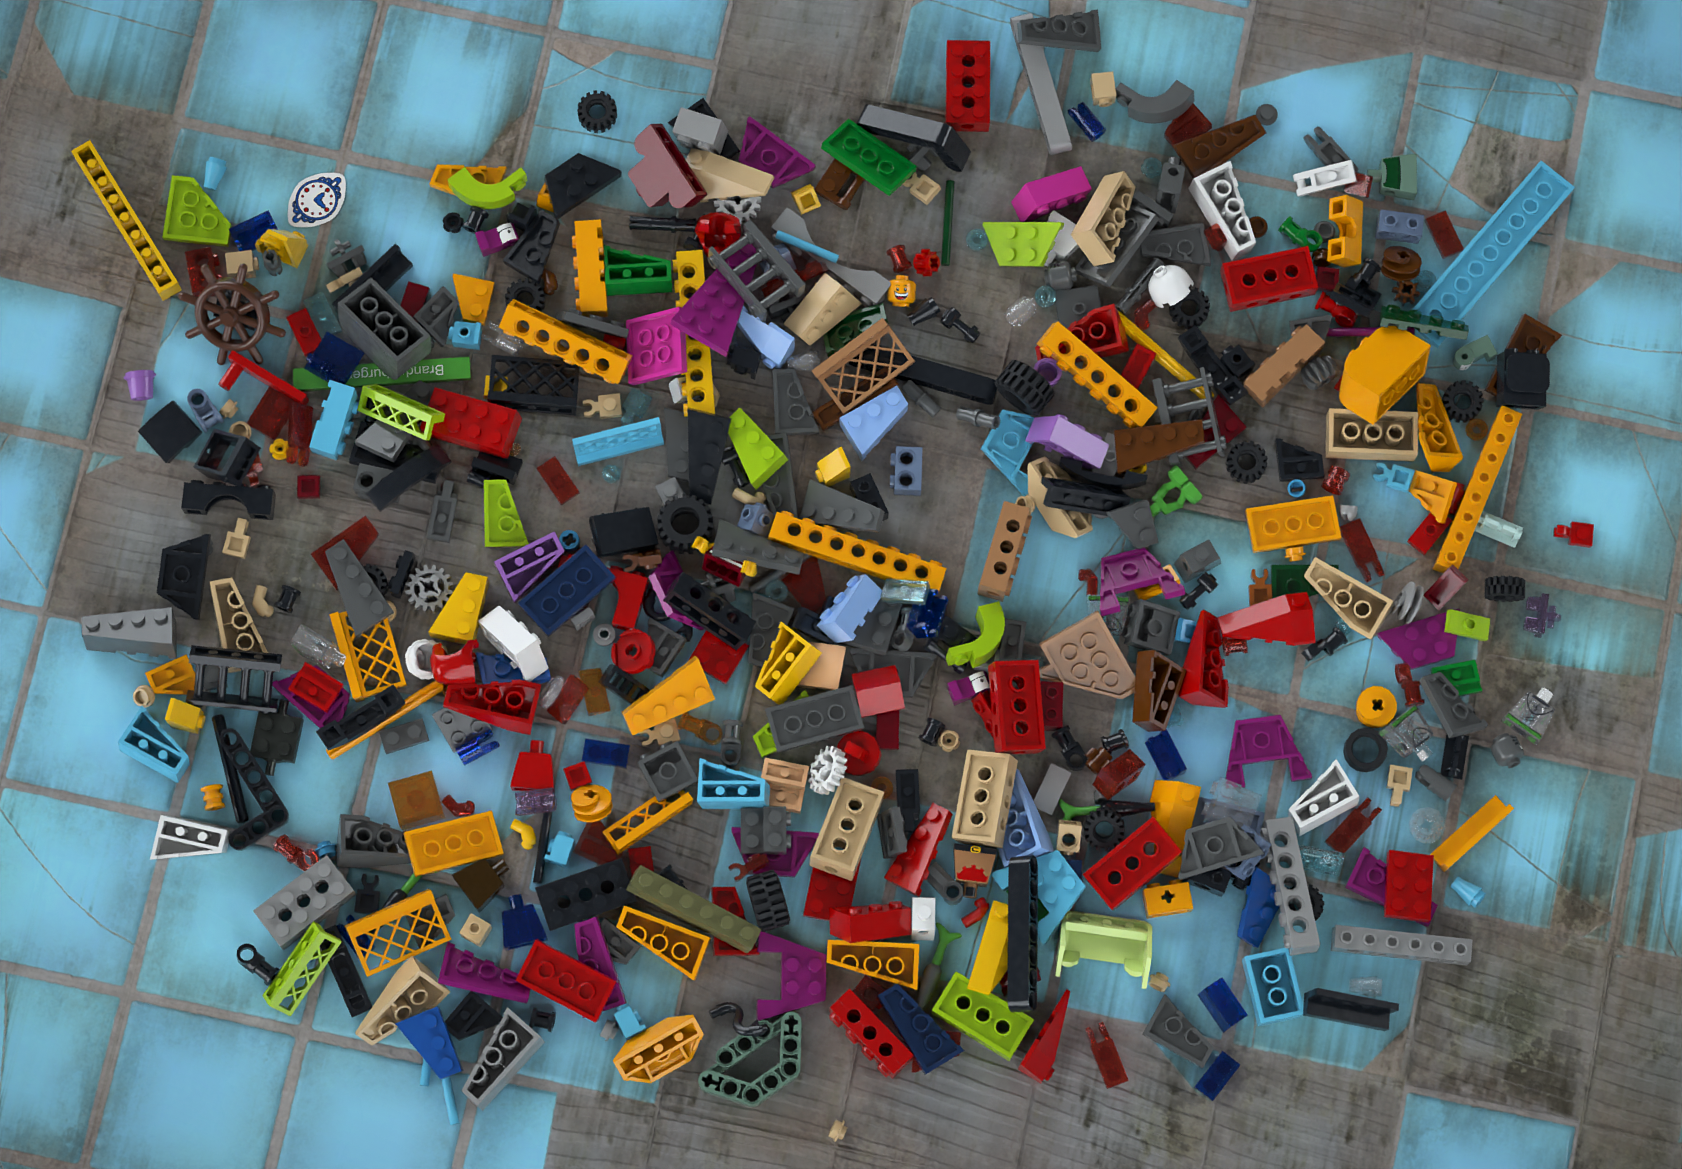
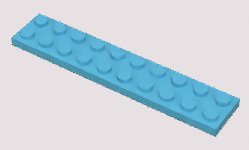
[1412,161,1575,348]

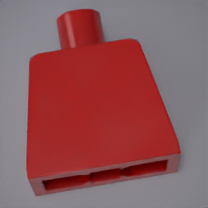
[510,740,555,794]

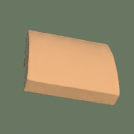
[797,642,846,691]
[761,758,809,814]

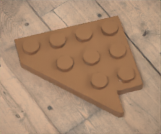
[1039,610,1136,699]

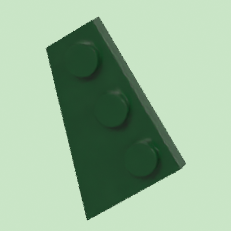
[823,303,889,358]
[1271,565,1339,599]

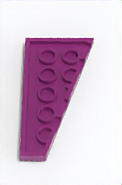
[671,244,758,357]

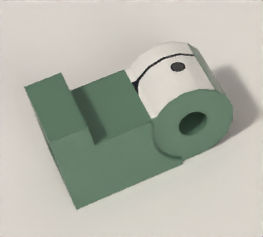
[1453,335,1498,370]

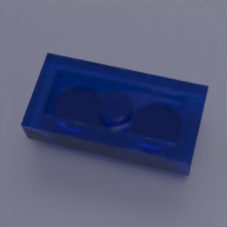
[582,738,630,769]
[1194,1051,1240,1101]

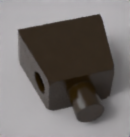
[452,858,510,912]

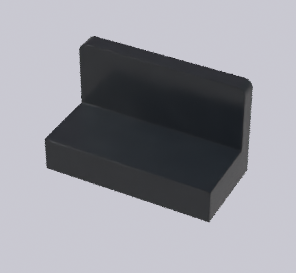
[471,451,523,485]

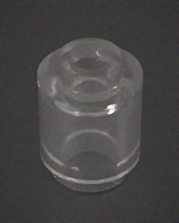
[1004,296,1038,327]

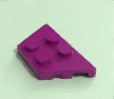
[739,116,816,188]
[649,550,704,631]
[1377,608,1460,670]
[272,665,351,728]
[731,827,819,878]

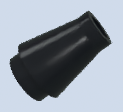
[907,297,941,326]

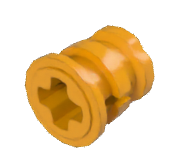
[200,784,225,811]

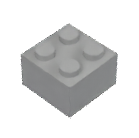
[672,107,729,155]

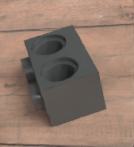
[353,463,400,503]

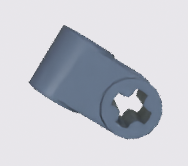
[187,389,224,433]

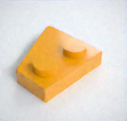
[452,273,495,326]
[1409,470,1457,524]
[145,654,195,695]

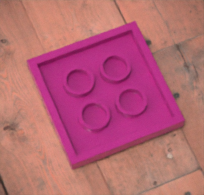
[626,307,687,385]

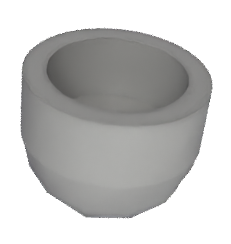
[1339,505,1358,521]

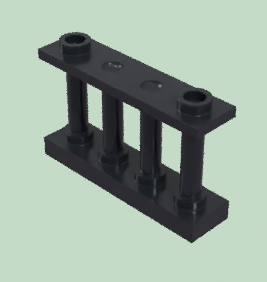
[186,645,282,714]

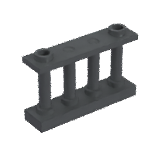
[708,219,805,322]
[1152,367,1227,467]

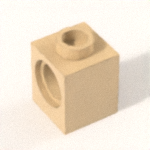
[1090,71,1116,107]
[225,250,259,279]
[1056,820,1082,855]
[459,913,492,948]

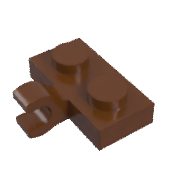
[622,548,662,572]

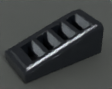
[598,664,650,704]

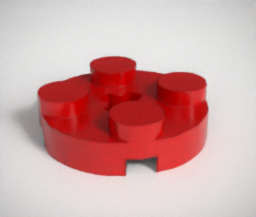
[611,629,656,674]

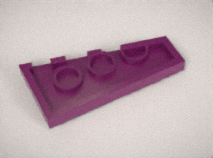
[1345,847,1438,927]
[574,916,627,1018]
[438,942,531,1004]

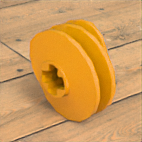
[1356,686,1397,728]
[571,785,613,822]

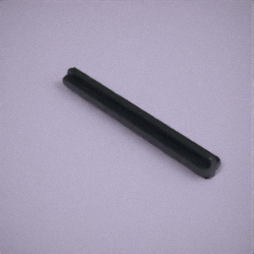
[212,714,249,823]

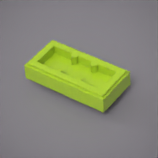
[1444,609,1490,641]

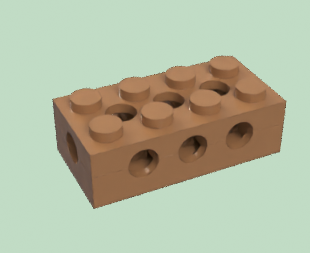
[977,501,1032,602]

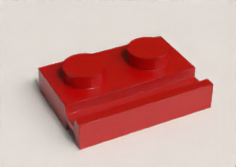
[288,662,344,713]

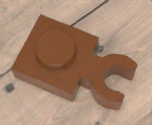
[1248,569,1272,606]

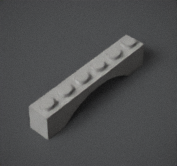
[771,207,891,307]

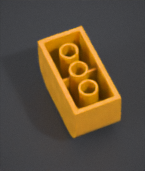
[1339,326,1431,425]

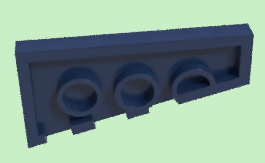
[877,984,965,1075]

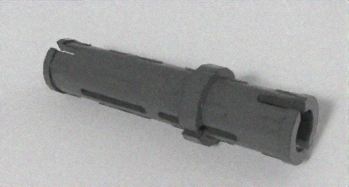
[1115,257,1165,315]

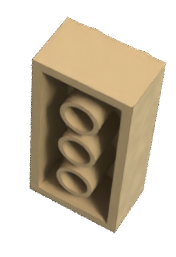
[1325,408,1418,462]

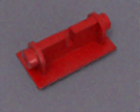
[971,690,994,739]

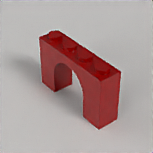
[558,554,649,631]

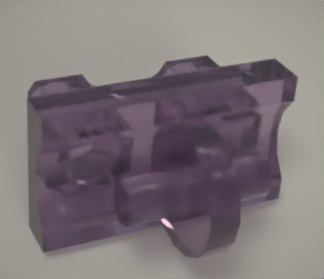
[1523,593,1561,638]
[515,788,557,816]

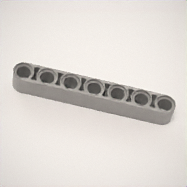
[1010,13,1072,156]

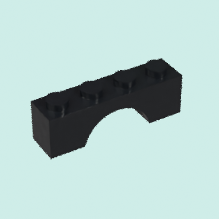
[181,480,276,520]

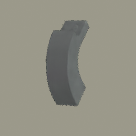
[1115,80,1194,124]

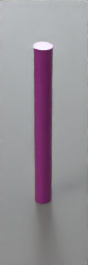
[1326,327,1415,337]

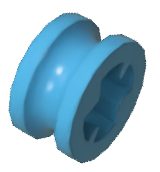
[559,530,580,552]

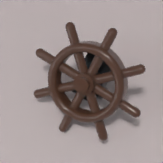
[178,264,286,365]

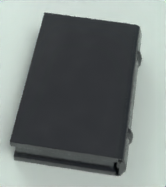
[589,507,659,558]

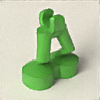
[1150,465,1203,517]

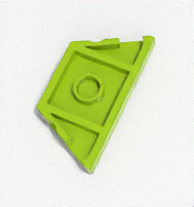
[983,222,1064,267]

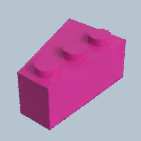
[1011,166,1092,222]

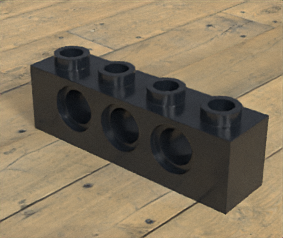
[663,572,756,651]

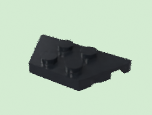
[544,153,622,220]
[157,534,211,620]

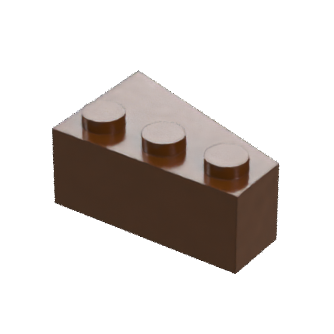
[1132,650,1186,732]

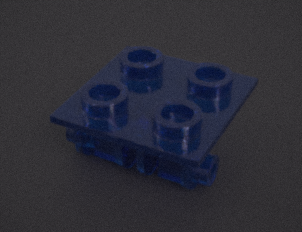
[304,331,365,384]

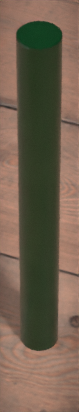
[941,180,955,266]

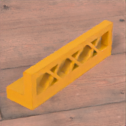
[602,790,693,855]
[1430,795,1514,872]

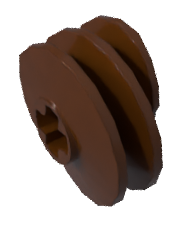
[1381,246,1422,281]

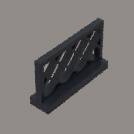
[488,355,580,416]

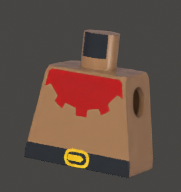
[953,843,997,898]

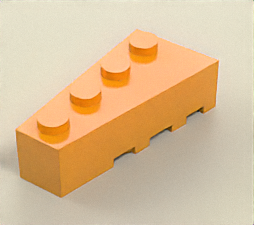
[572,219,608,317]

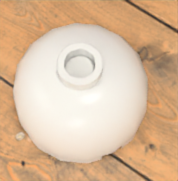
[1148,265,1194,308]

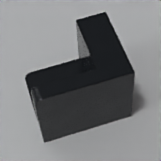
[506,203,537,232]

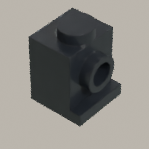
[1220,345,1255,380]
[726,346,761,380]

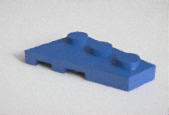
[476,652,551,684]
[1237,866,1289,948]
[395,1006,463,1079]

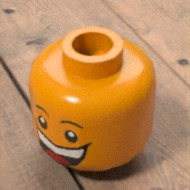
[887,275,916,307]

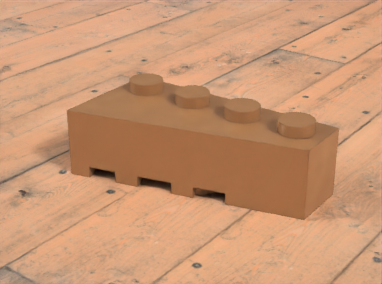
[1244,324,1325,408]

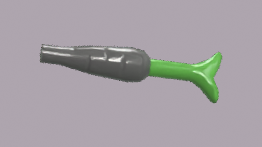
[916,923,962,1011]

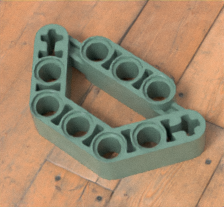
[698,1012,802,1107]

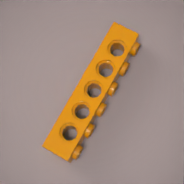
[498,299,633,384]
[1036,321,1158,428]

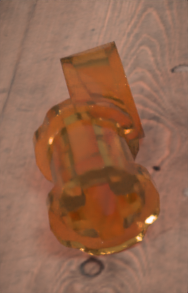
[677,712,723,746]

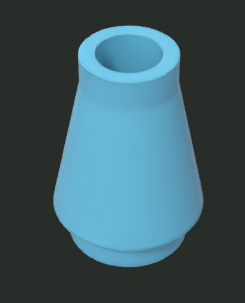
[203,157,227,191]
[1451,876,1486,908]

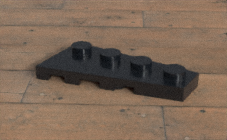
[687,408,732,505]
[349,421,439,484]

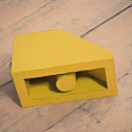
[815,447,851,487]
[165,698,206,734]

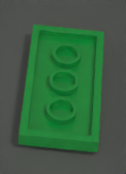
[821,118,917,196]

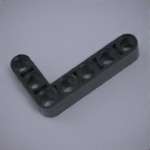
[856,104,971,172]
[219,728,289,851]

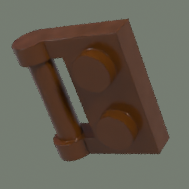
[815,158,865,210]

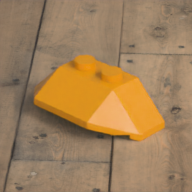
[613,1015,704,1083]

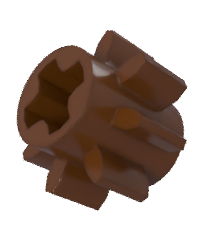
[1392,281,1420,306]
[1085,747,1113,775]

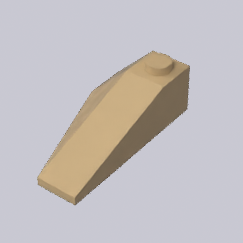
[686,148,774,202]
[1304,557,1393,640]
[355,956,450,1046]

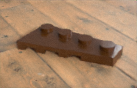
[1172,115,1266,179]
[1484,314,1562,397]
[1114,419,1205,475]

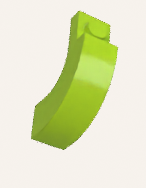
[447,167,528,209]
[945,601,1005,668]

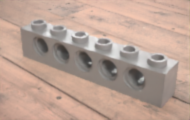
[1260,817,1320,956]
[1331,925,1473,966]

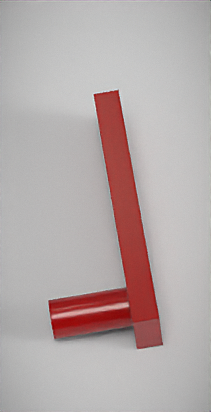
[218,350,309,408]

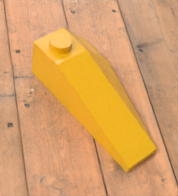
[967,900,1008,995]

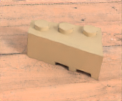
[784,273,862,346]

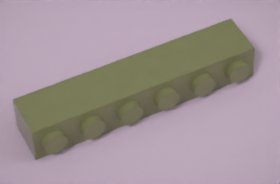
[626,865,762,953]

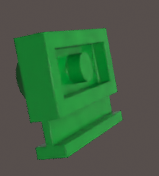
[1430,660,1483,697]

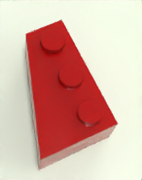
[829,901,912,943]

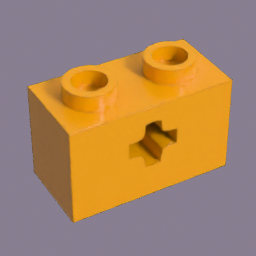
[1142,879,1193,919]

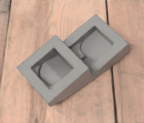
[1034,763,1072,815]

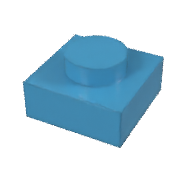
[1175,618,1197,644]

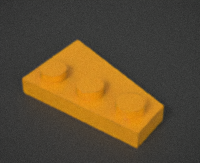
[429,164,507,196]

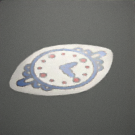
[288,173,346,227]

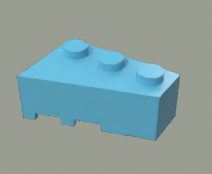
[309,380,359,461]
[118,706,190,783]
[697,758,770,809]

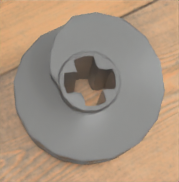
[1390,581,1424,624]

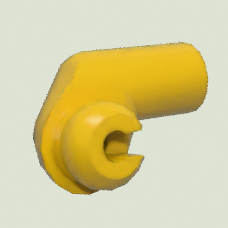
[510,818,537,850]

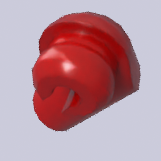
[961,897,989,928]

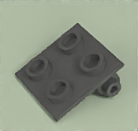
[432,707,493,752]

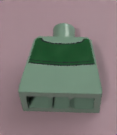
[1366,154,1417,200]

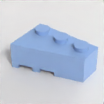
[839,386,908,461]
[817,574,884,643]

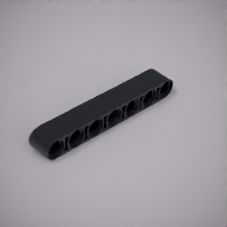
[848,344,997,405]
[1007,855,1038,1013]

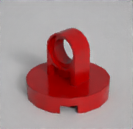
[837,731,881,776]

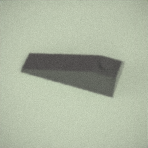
[336,814,411,868]

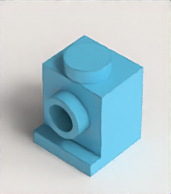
[449,321,483,350]
[544,831,575,868]
[614,1003,646,1041]

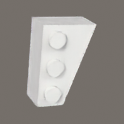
[1288,759,1359,836]
[150,815,232,860]

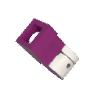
[475,223,519,257]
[947,671,990,706]

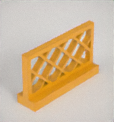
[329,611,407,703]
[345,888,452,977]

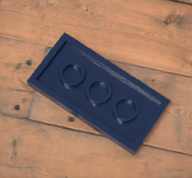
[518,545,616,637]

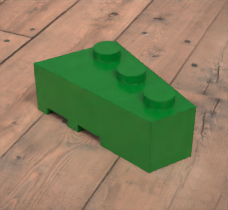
[604,245,673,296]

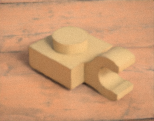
[222,518,251,559]
[1386,764,1413,807]

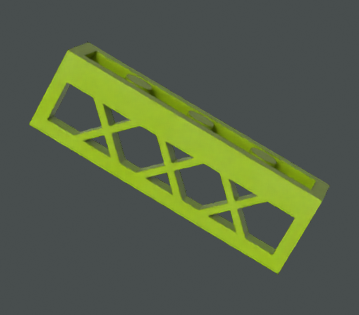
[357,384,445,441]
[262,921,341,1016]

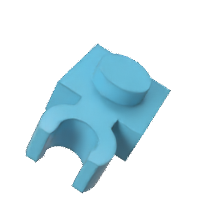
[1373,463,1415,493]

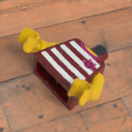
[692,536,757,587]

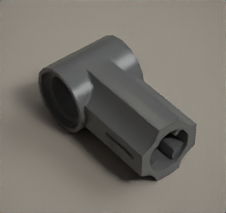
[926,862,963,905]

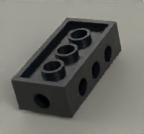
[535,858,636,931]

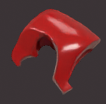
[695,212,742,257]
[430,639,479,685]

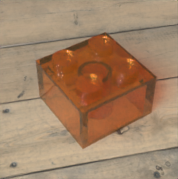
[388,771,446,830]

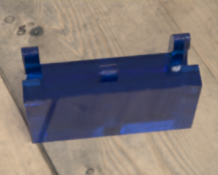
[229,210,278,251]
[906,589,949,639]
[1145,729,1187,781]
[1198,978,1248,1033]

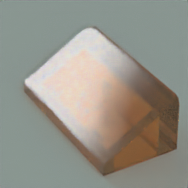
[578,668,611,716]

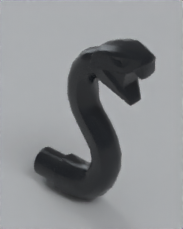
[643,589,693,642]
[709,1002,768,1037]

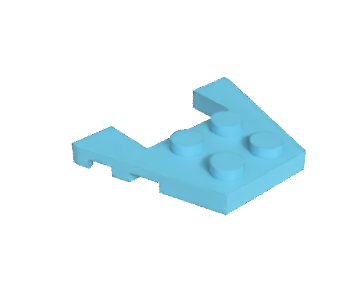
[981,410,1034,496]
[991,850,1086,945]

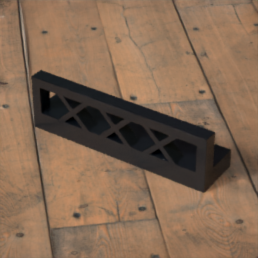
[332,243,413,314]
[1041,477,1131,516]
[1303,988,1399,1031]

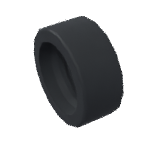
[1343,728,1388,772]

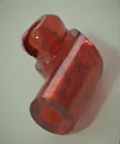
[1134,299,1156,330]
[1078,568,1098,597]
[441,794,475,817]

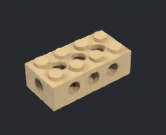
[952,750,1018,848]
[809,778,884,881]

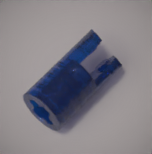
[1068,102,1106,142]
[455,730,500,766]
[337,914,375,959]

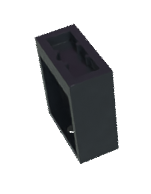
[194,429,261,486]

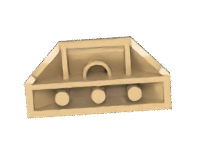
[1028,456,1093,538]

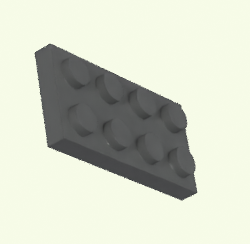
[1076,204,1159,287]
[765,685,864,753]

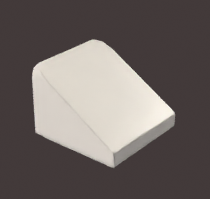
[669,376,700,403]

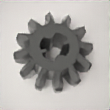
[1300,355,1339,390]

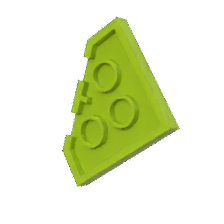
[162,175,232,247]

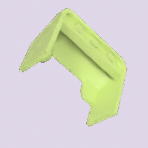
[1055,911,1152,989]

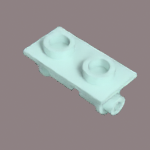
[1474,511,1523,548]

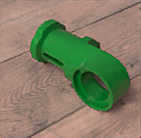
[1278,216,1323,252]

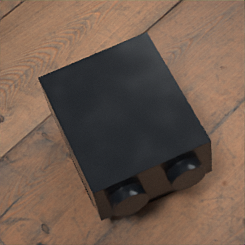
[1496,348,1550,410]

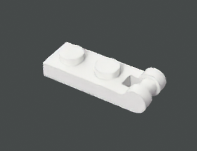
[1293,160,1357,197]

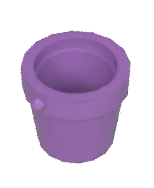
[1034,358,1063,387]
[124,370,156,401]

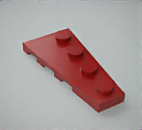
[884,803,953,897]

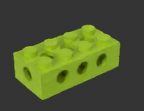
[931,971,1034,1061]

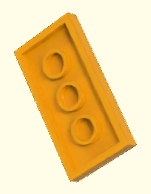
[1245,495,1341,553]
[403,810,504,877]

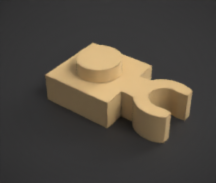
[903,172,941,205]
[326,267,363,293]
[583,393,622,419]
[639,718,680,747]

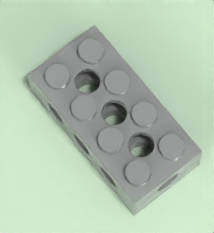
[253,855,356,950]

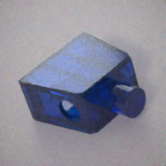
[502,894,548,951]

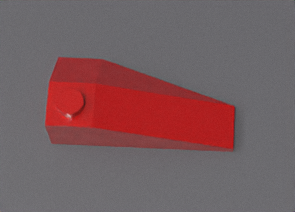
[1035,304,1129,362]
[1217,592,1316,646]
[1178,610,1229,708]
[443,679,542,735]
[1018,989,1071,1084]

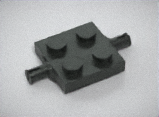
[250,699,304,776]

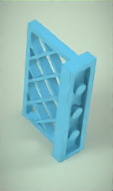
[572,417,664,466]

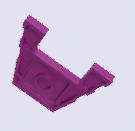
[1100,547,1185,616]
[1224,715,1312,791]
[756,931,826,1021]

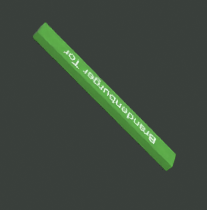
[293,357,471,391]

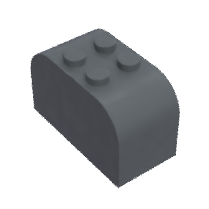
[338,278,431,380]

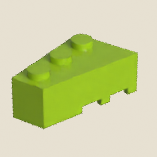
[728,408,788,490]

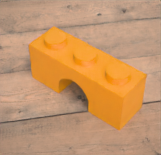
[1327,195,1363,268]

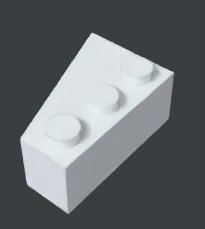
[478,606,549,682]

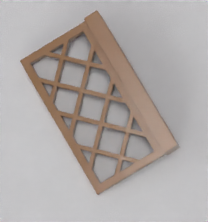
[812,318,915,415]

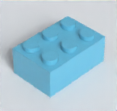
[1242,948,1304,1027]

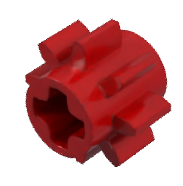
[913,249,940,276]

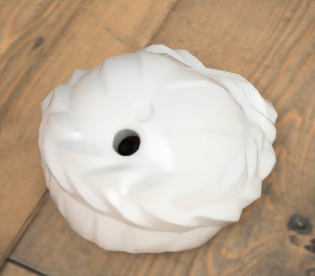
[405,639,447,680]

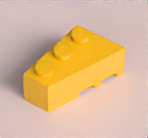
[428,572,489,645]
[755,622,822,705]

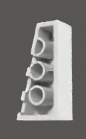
[1188,161,1256,261]

